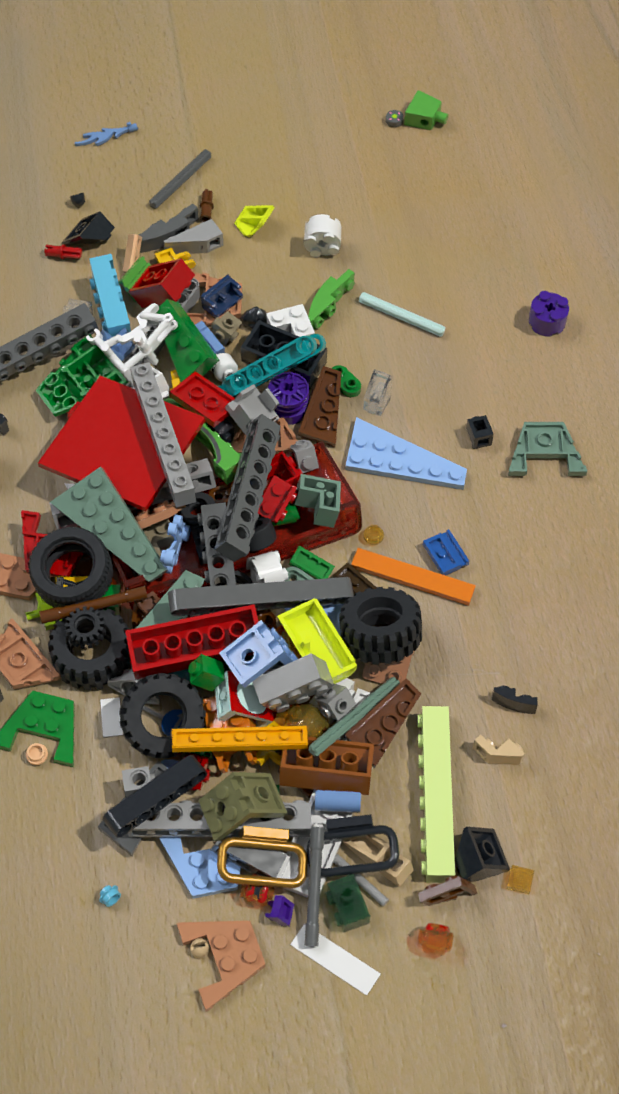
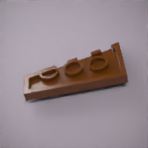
[298,366,341,447]
[344,678,421,769]

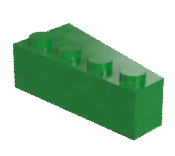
[156,299,220,382]

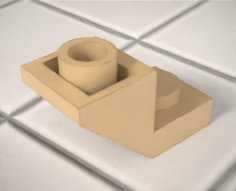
[473,735,525,765]

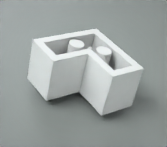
[266,304,315,339]

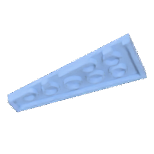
[345,417,467,490]

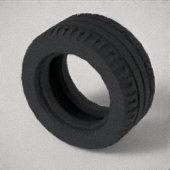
[28,527,113,608]

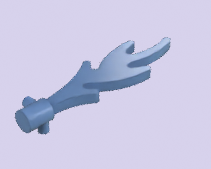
[75,122,138,146]

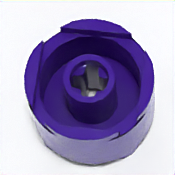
[528,291,569,337]

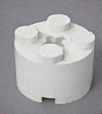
[304,214,342,257]
[246,551,288,583]

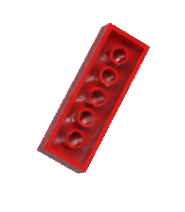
[125,604,258,680]

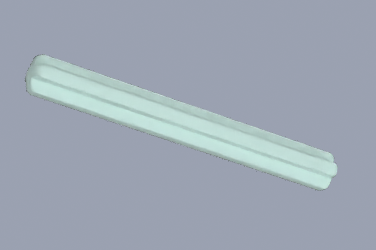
[359,292,445,337]

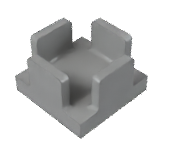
[225,384,280,435]

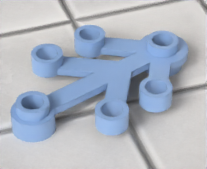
[160,514,191,574]

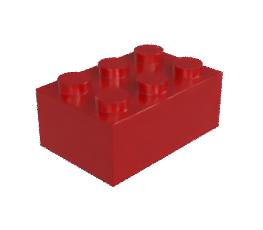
[128,258,195,308]

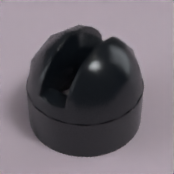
[70,192,85,207]

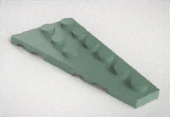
[50,467,168,582]

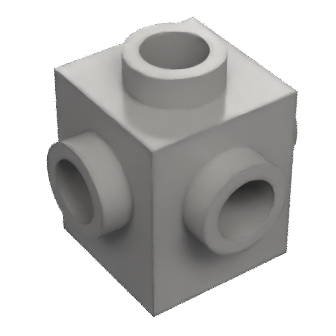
[316,684,356,721]

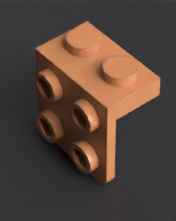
[362,651,415,684]

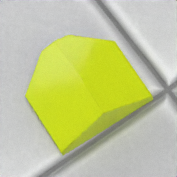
[234,205,274,237]

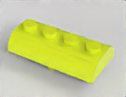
[277,598,357,684]

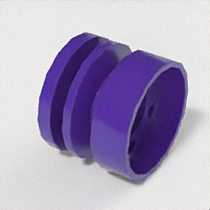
[268,372,309,425]

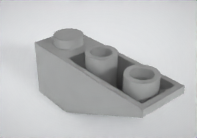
[164,219,224,254]

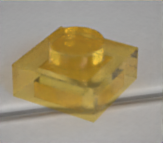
[507,865,534,894]

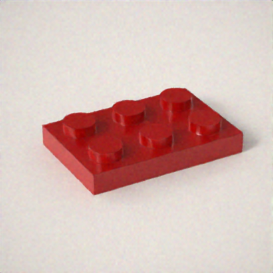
[169,371,235,428]

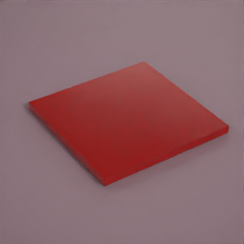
[38,375,205,512]

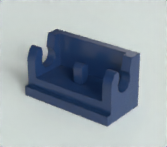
[201,274,243,318]

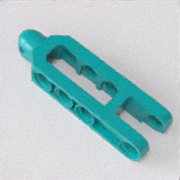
[218,334,326,398]

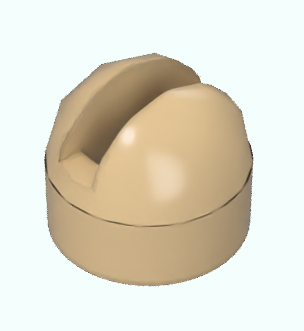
[190,938,209,959]

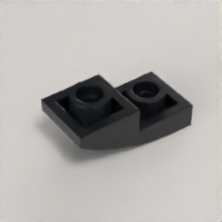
[492,686,538,714]

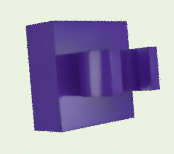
[265,895,295,926]

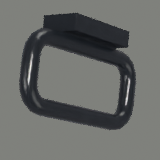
[307,814,399,878]

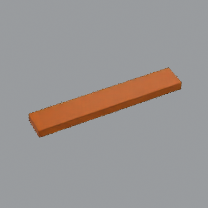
[351,548,476,606]

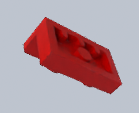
[258,475,298,523]

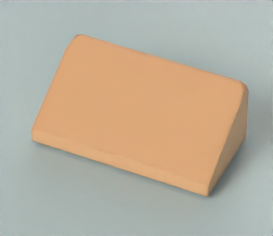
[123,234,142,272]

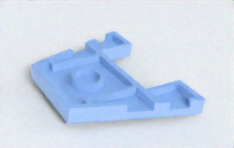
[160,837,241,899]

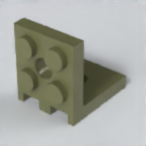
[198,772,287,841]

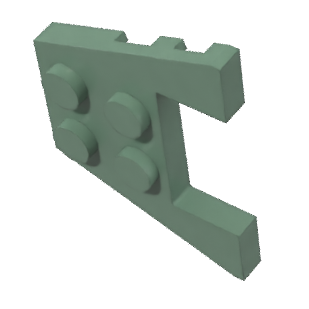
[508,422,587,476]

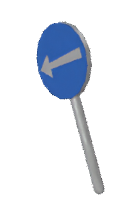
[142,706,183,736]

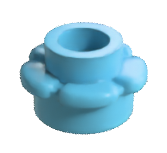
[99,885,121,907]

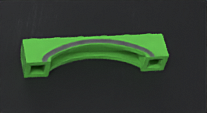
[164,397,241,485]

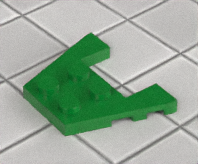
[0,691,75,767]

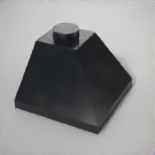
[62,211,115,246]
[455,826,510,881]

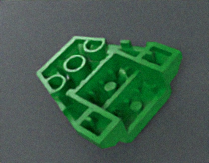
[36,334,128,417]

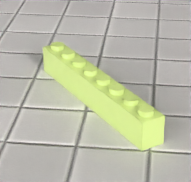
[417,706,455,883]

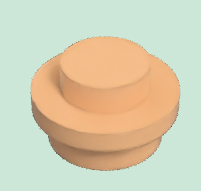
[26,743,48,765]

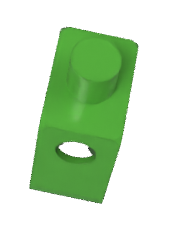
[404,90,448,130]

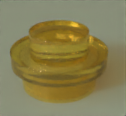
[364,525,384,545]

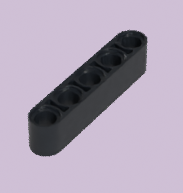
[103,755,208,838]

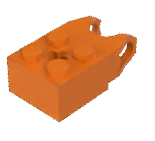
[203,696,258,773]

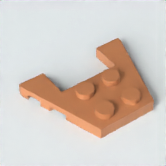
[187,269,243,326]
[177,920,266,1012]

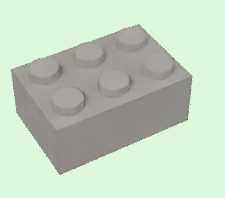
[253,653,335,712]

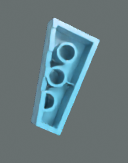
[89,254,131,337]

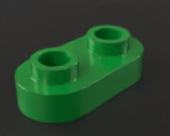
[332,365,361,398]

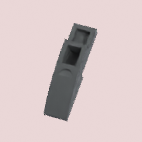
[138,203,199,253]

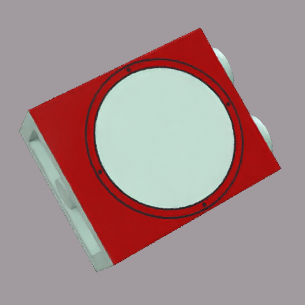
[215,671,273,727]

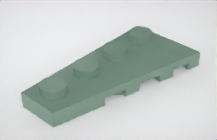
[137,570,205,628]

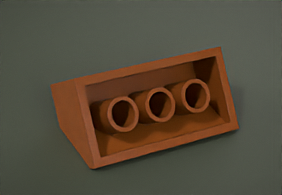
[279,737,374,795]

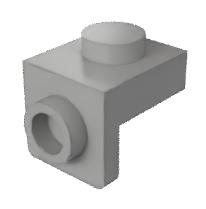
[290,440,319,473]

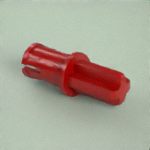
[44,244,82,259]

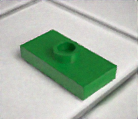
[288,546,335,579]

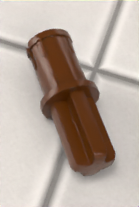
[199,189,214,222]

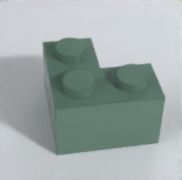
[294,474,341,528]

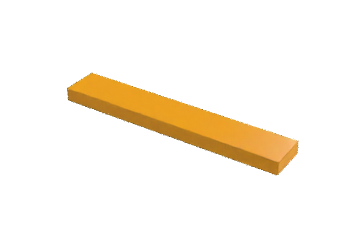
[172,726,308,752]

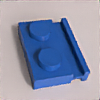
[423,529,469,575]

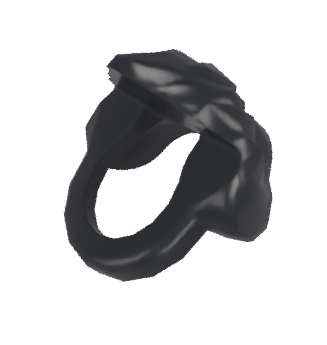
[240,306,267,329]

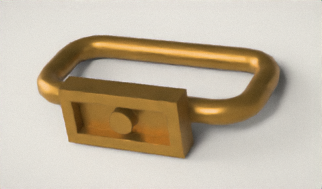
[217,826,308,888]

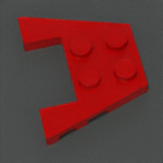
[21,510,84,577]

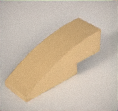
[342,835,414,887]

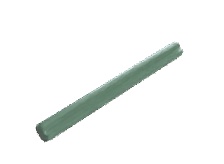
[309,677,400,757]

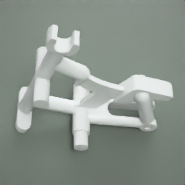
[86,303,178,386]

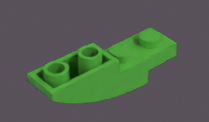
[308,269,355,330]

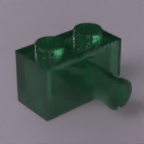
[325,874,371,933]

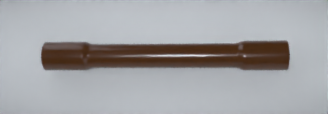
[39,586,148,624]

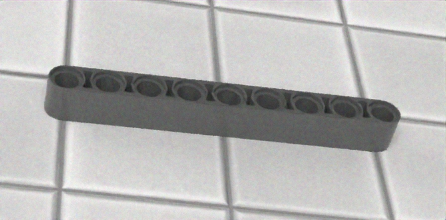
[168,577,354,616]

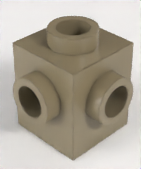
[211,311,242,346]

